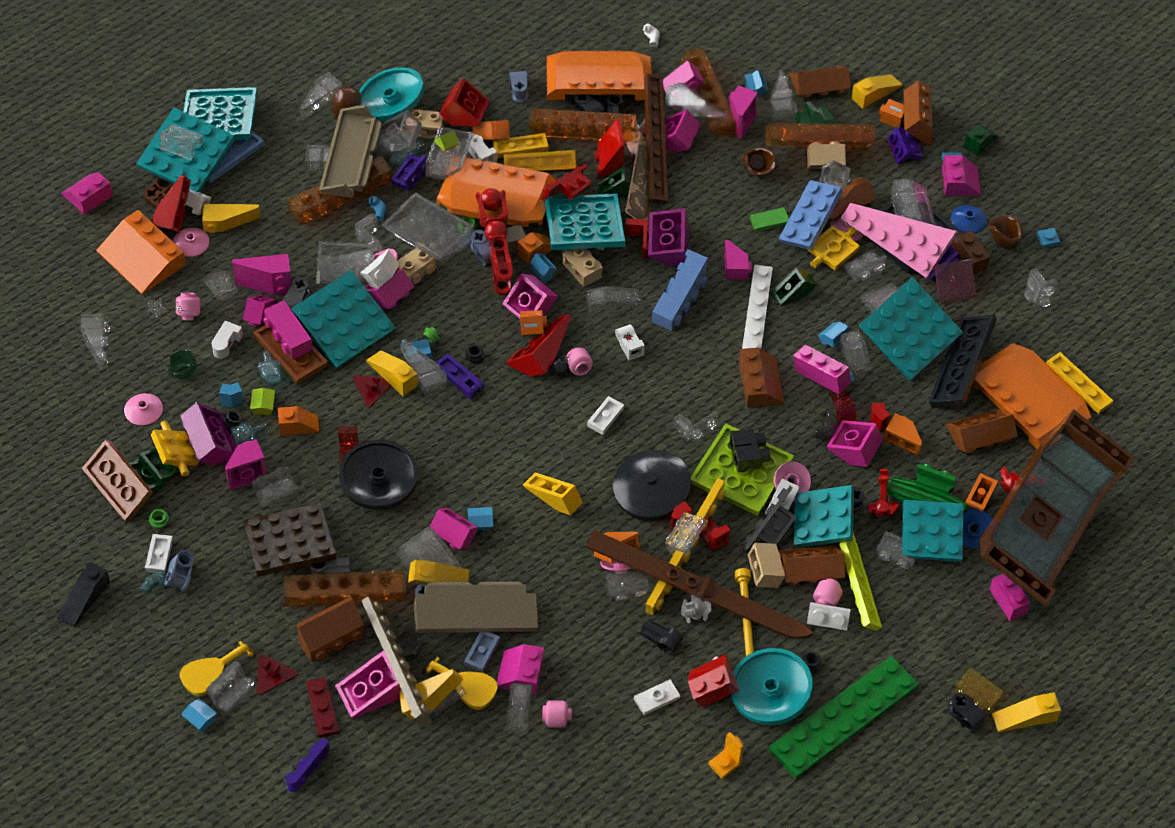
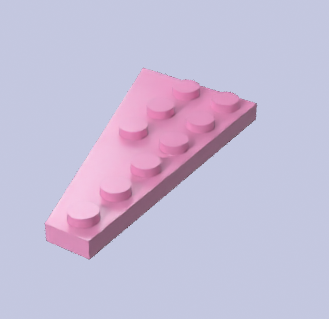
[841,203,958,278]

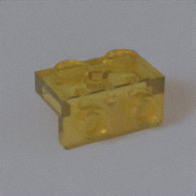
[954,667,1004,712]

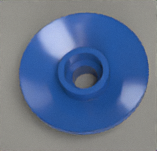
[951,205,987,233]
[963,509,992,548]

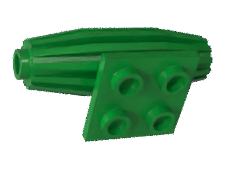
[887,464,967,513]

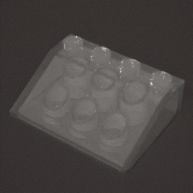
[382,192,474,261]

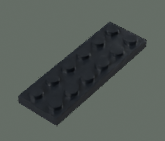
[929,314,997,407]

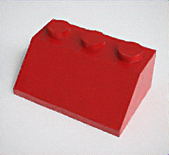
[439,77,490,126]

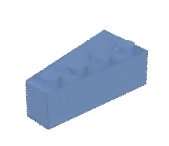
[652,249,708,331]

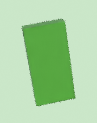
[749,207,789,232]

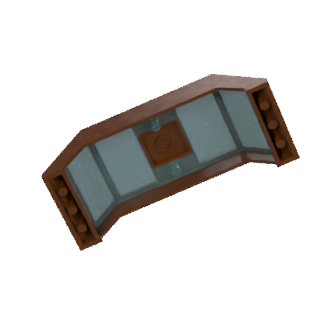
[980,409,1135,606]

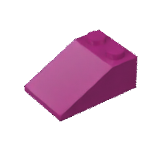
[232,254,292,296]
[336,650,402,719]

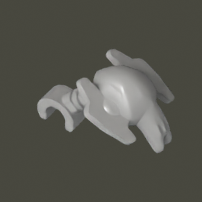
[681,595,712,623]

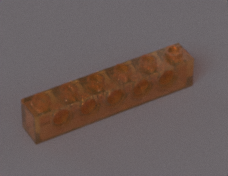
[680,47,736,138]
[529,108,638,142]
[766,123,875,147]
[287,156,392,225]
[284,570,407,607]

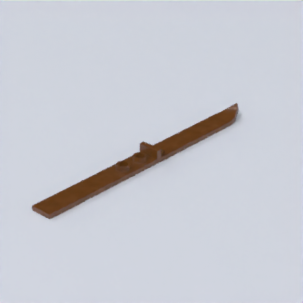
[586,530,813,639]

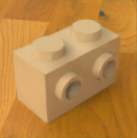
[406,109,445,139]
[807,141,846,169]
[397,244,436,284]
[563,248,603,288]
[747,543,785,588]

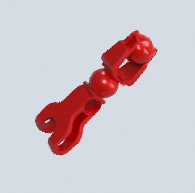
[475,188,513,295]

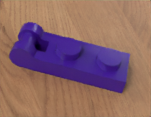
[434,353,485,399]
[286,737,330,792]

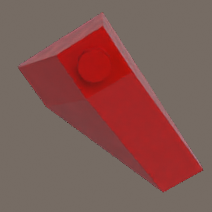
[506,314,571,377]

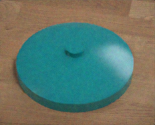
[359,67,425,122]
[731,648,813,725]

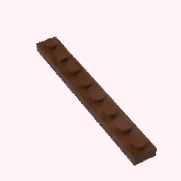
[644,73,668,204]

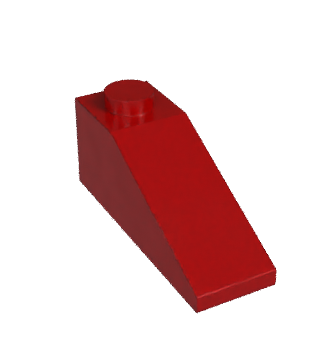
[152,175,191,233]

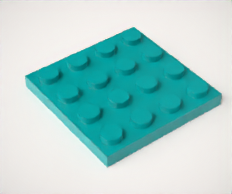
[183,87,258,140]
[136,108,236,192]
[545,194,625,250]
[291,270,396,369]
[858,277,963,381]

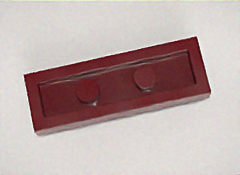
[306,677,339,738]

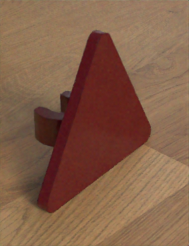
[353,375,391,407]
[257,654,297,695]

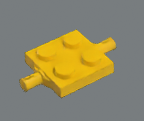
[808,225,860,271]
[151,421,199,477]

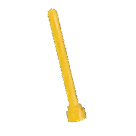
[735,568,754,656]

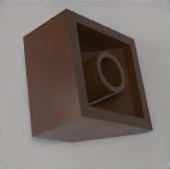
[948,231,991,281]

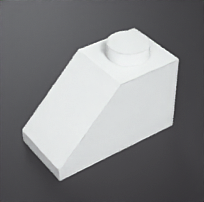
[360,249,399,288]

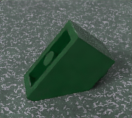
[963,125,999,156]
[598,166,633,197]
[771,268,817,306]

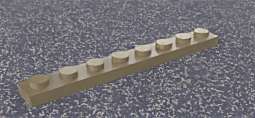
[362,596,432,727]

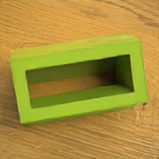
[250,388,275,415]

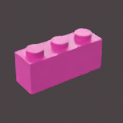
[263,301,312,360]
[793,345,851,394]

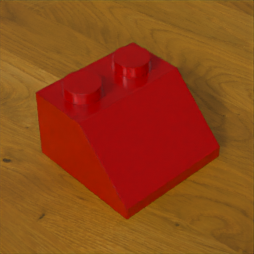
[688,654,739,707]

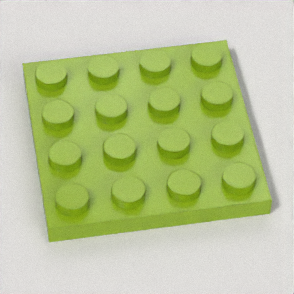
[691,423,794,516]

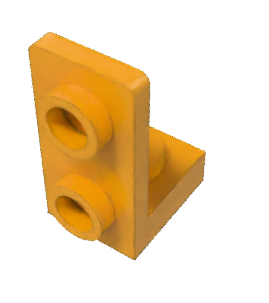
[708,732,744,779]

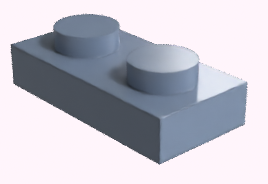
[464,632,500,673]

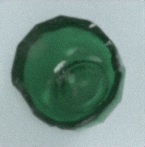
[167,350,197,379]

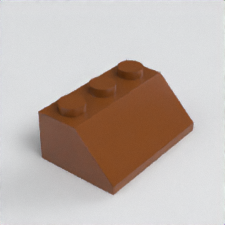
[789,66,850,98]
[904,80,933,145]
[739,348,784,407]
[946,409,1017,453]
[778,545,845,585]
[297,597,365,662]

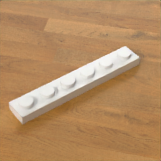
[742,265,773,349]

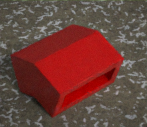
[870,403,891,432]
[670,501,692,533]

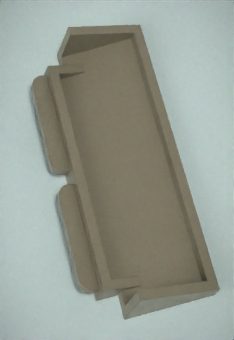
[319,105,382,198]
[413,582,538,633]

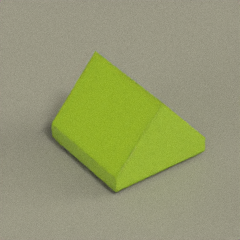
[434,130,459,152]

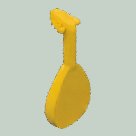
[180,641,254,697]
[426,657,498,710]

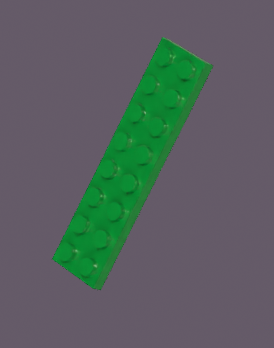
[768,656,919,779]

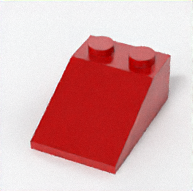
[594,119,624,180]

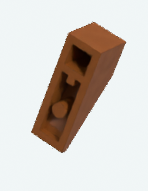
[829,177,877,219]

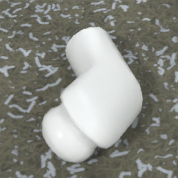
[643,24,660,47]

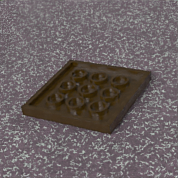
[243,503,337,577]

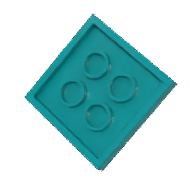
[794,485,854,548]
[902,500,963,562]

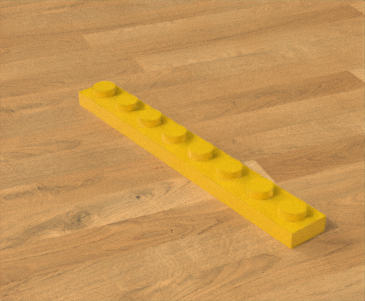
[646,478,726,615]

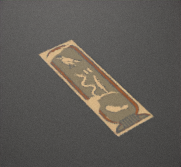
[626,134,651,220]

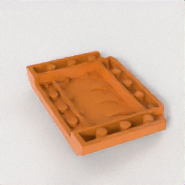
[547,51,652,100]
[436,157,556,227]
[972,343,1091,451]

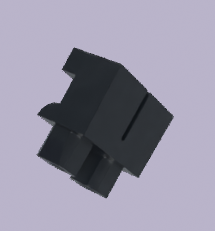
[729,429,771,472]

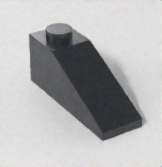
[58,562,110,627]

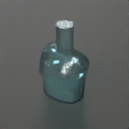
[258,351,282,384]
[230,422,268,446]

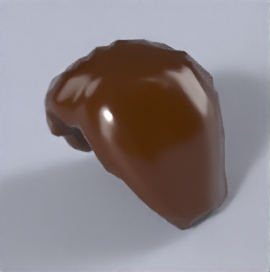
[331,87,362,116]
[743,147,776,176]
[989,215,1023,248]

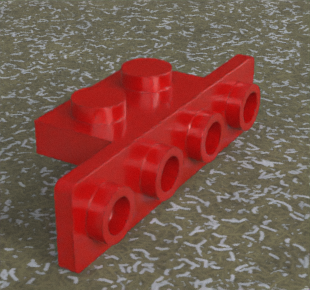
[541,164,592,202]

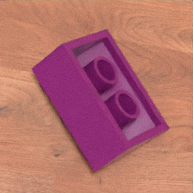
[648,209,689,267]
[181,402,236,465]

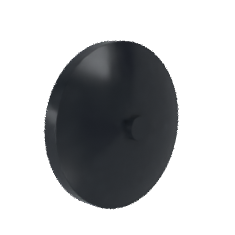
[339,440,418,510]
[613,450,692,521]

